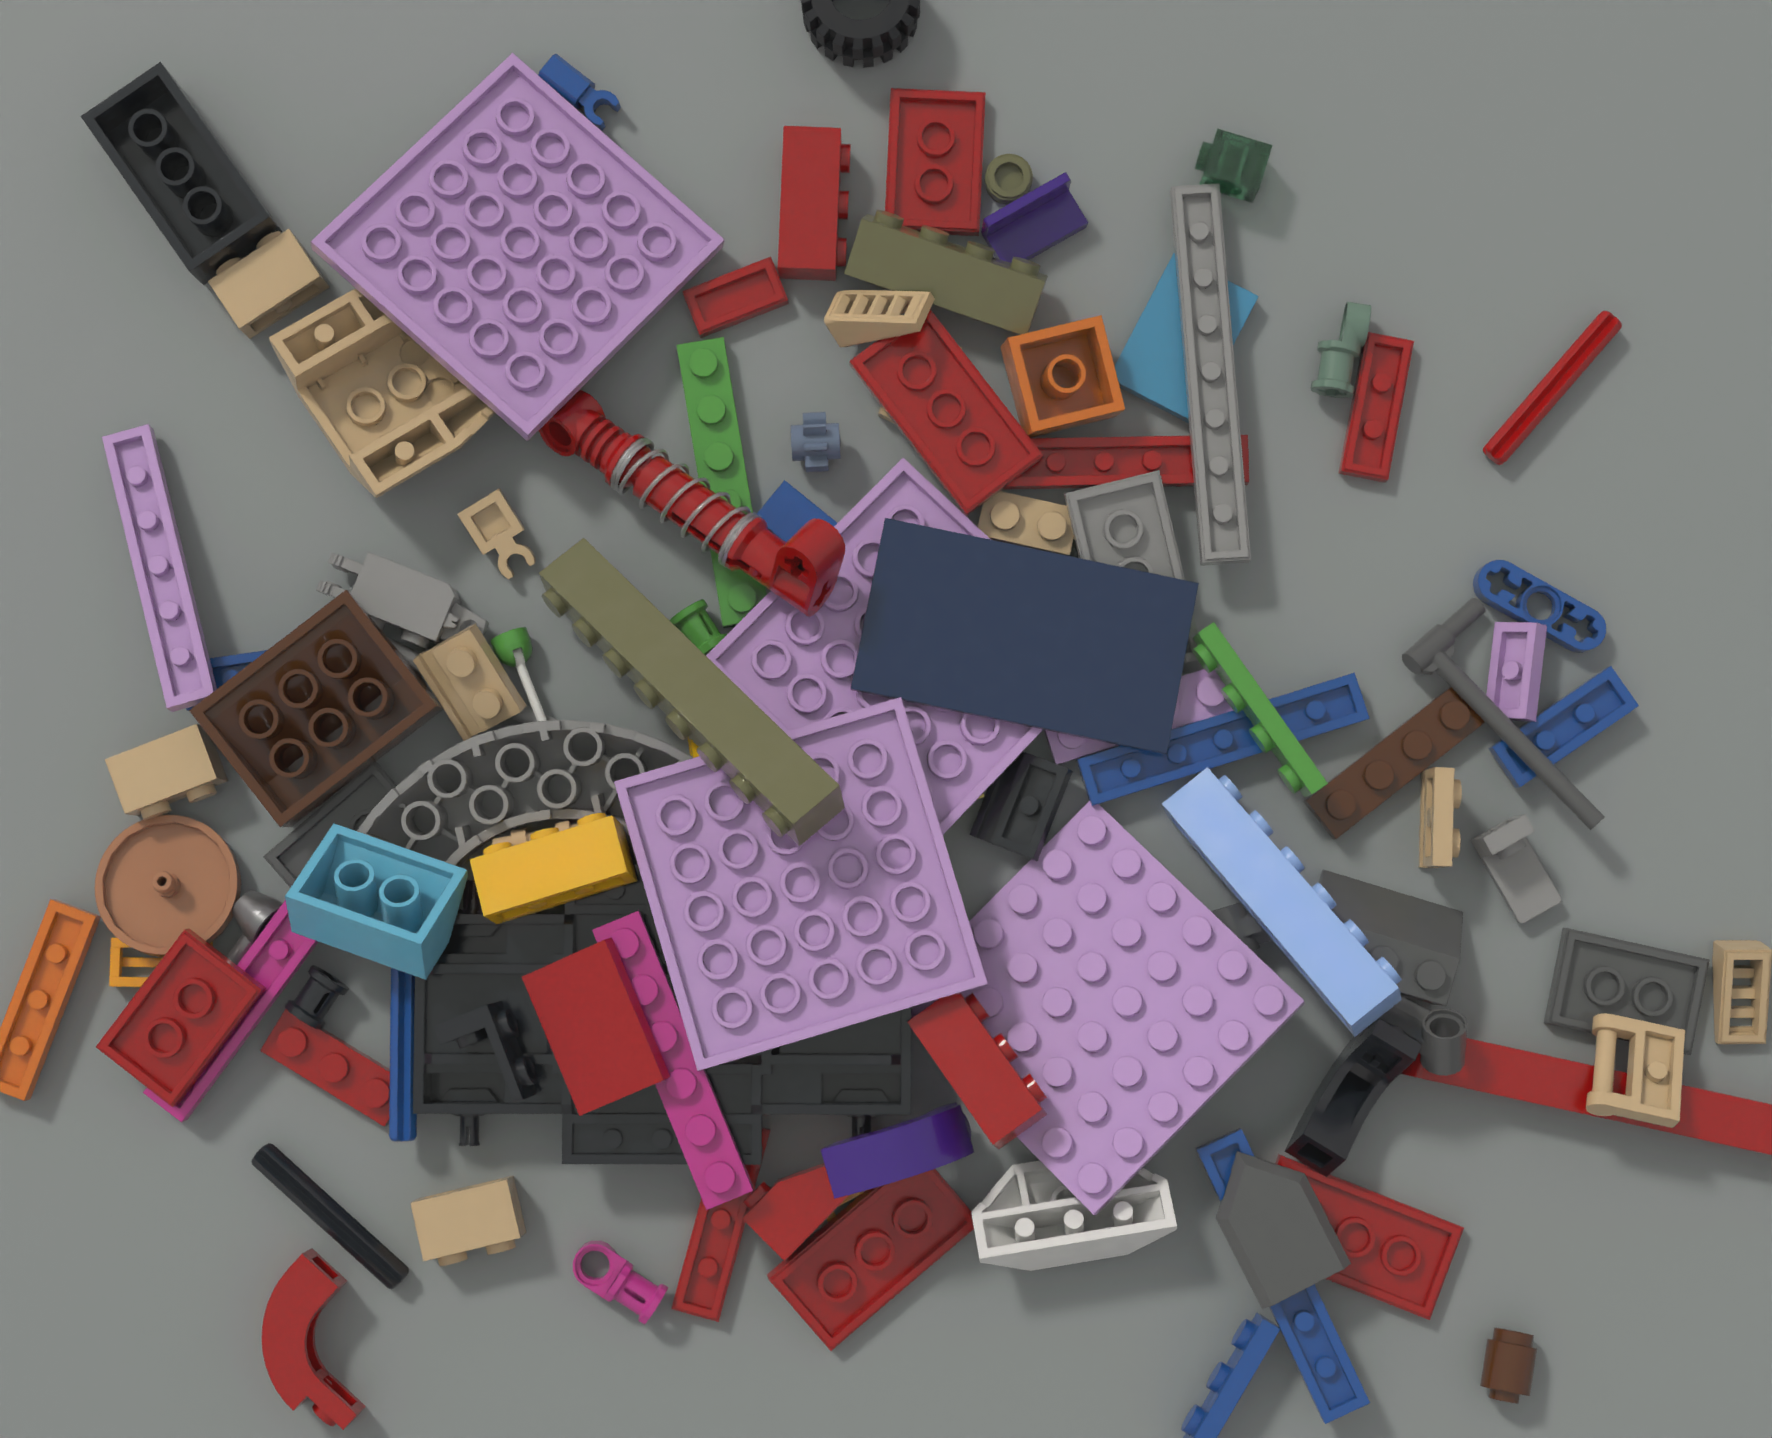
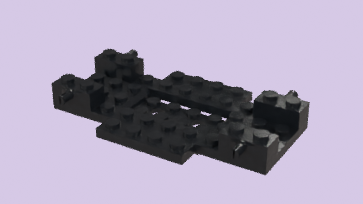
[413,865,911,1165]

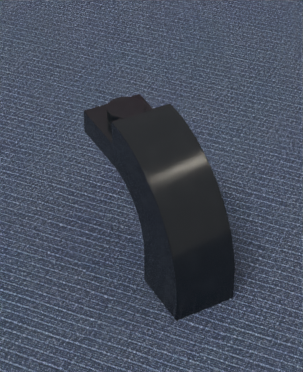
[1284,1019,1422,1177]

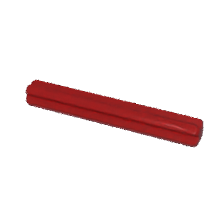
[1483,311,1622,465]

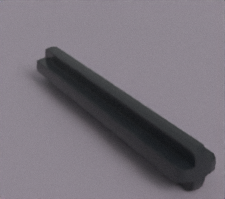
[251,1143,409,1289]

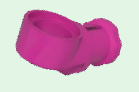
[573,1241,669,1325]

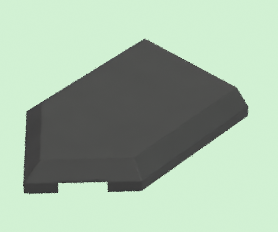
[1216,1151,1351,1309]

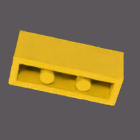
[469,813,638,924]

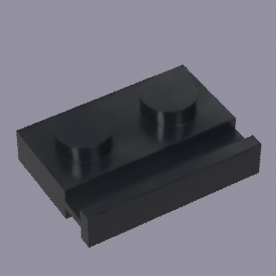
[969,752,1073,861]

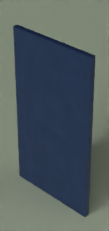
[850,518,1199,754]

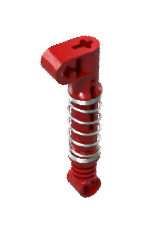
[539,390,845,617]

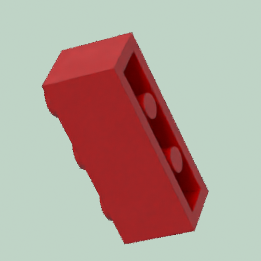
[778,126,851,281]
[907,992,1047,1149]

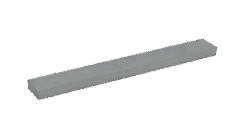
[1170,184,1251,566]

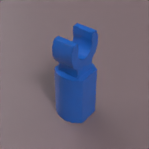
[538,54,621,131]

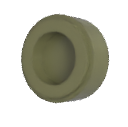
[985,154,1033,205]

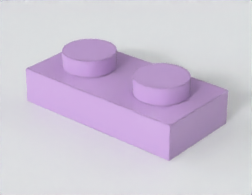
[1486,622,1547,722]

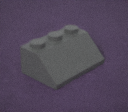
[1318,869,1463,1006]

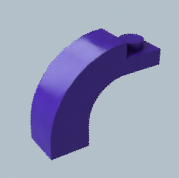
[820,1102,974,1199]

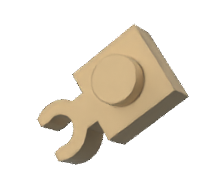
[457,488,536,579]

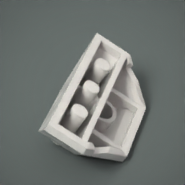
[971,1160,1177,1271]

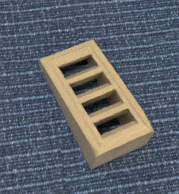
[824,290,935,348]
[1712,940,1772,1044]

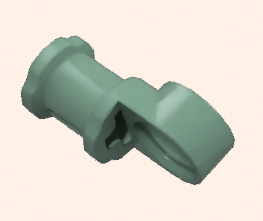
[1311,301,1371,398]

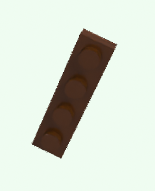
[1303,686,1485,840]

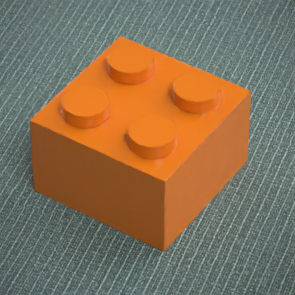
[1000,315,1125,438]

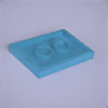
[1115,253,1259,423]

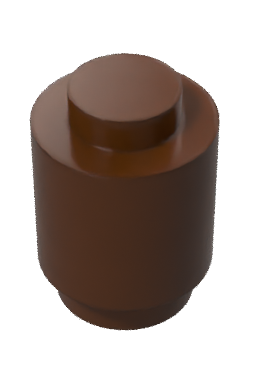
[1480,1327,1537,1404]

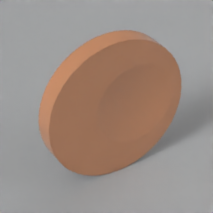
[95,815,241,957]

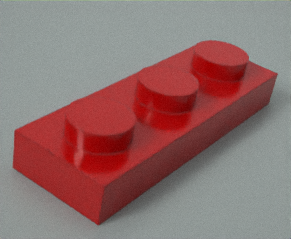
[260,1009,390,1127]

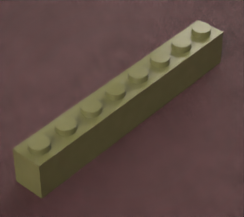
[539,538,845,846]

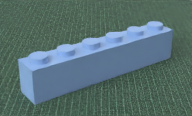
[1162,767,1402,1037]

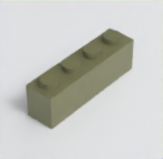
[844,210,1048,335]

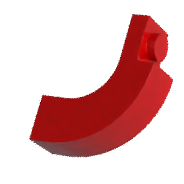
[262,1248,366,1430]

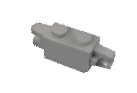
[316,552,489,649]

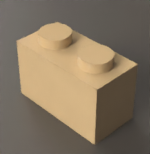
[208,229,329,339]
[105,724,228,821]
[410,1175,527,1266]

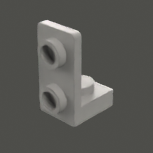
[1470,814,1561,923]

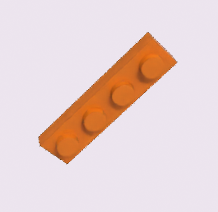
[0,899,101,1101]

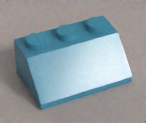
[285,823,468,980]

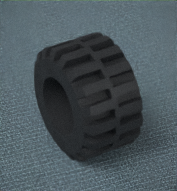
[801,0,920,68]

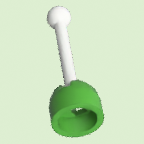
[490,627,547,721]

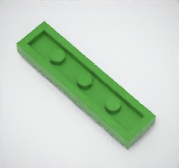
[1192,622,1328,798]

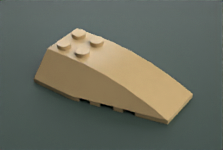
[269,289,495,498]

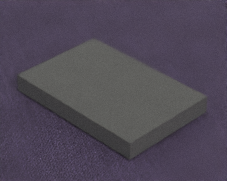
[263,762,397,888]
[1544,928,1710,1055]

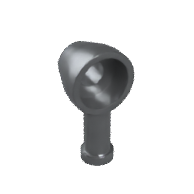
[226,890,283,965]

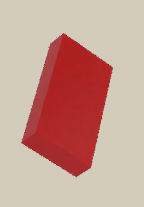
[682,256,789,338]

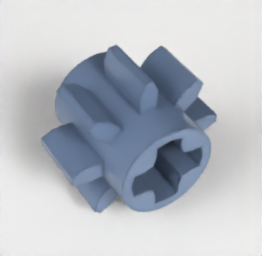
[791,412,841,472]

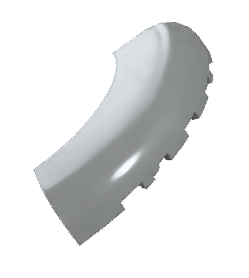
[357,720,693,867]

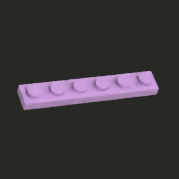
[102,424,217,712]

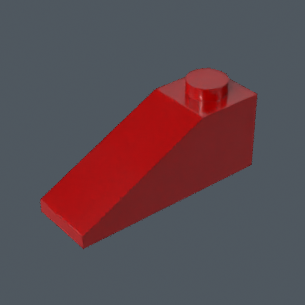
[742,1163,849,1261]

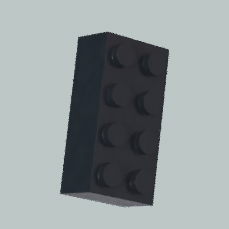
[80,62,282,285]

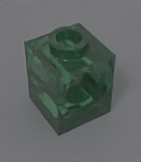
[1194,128,1273,203]

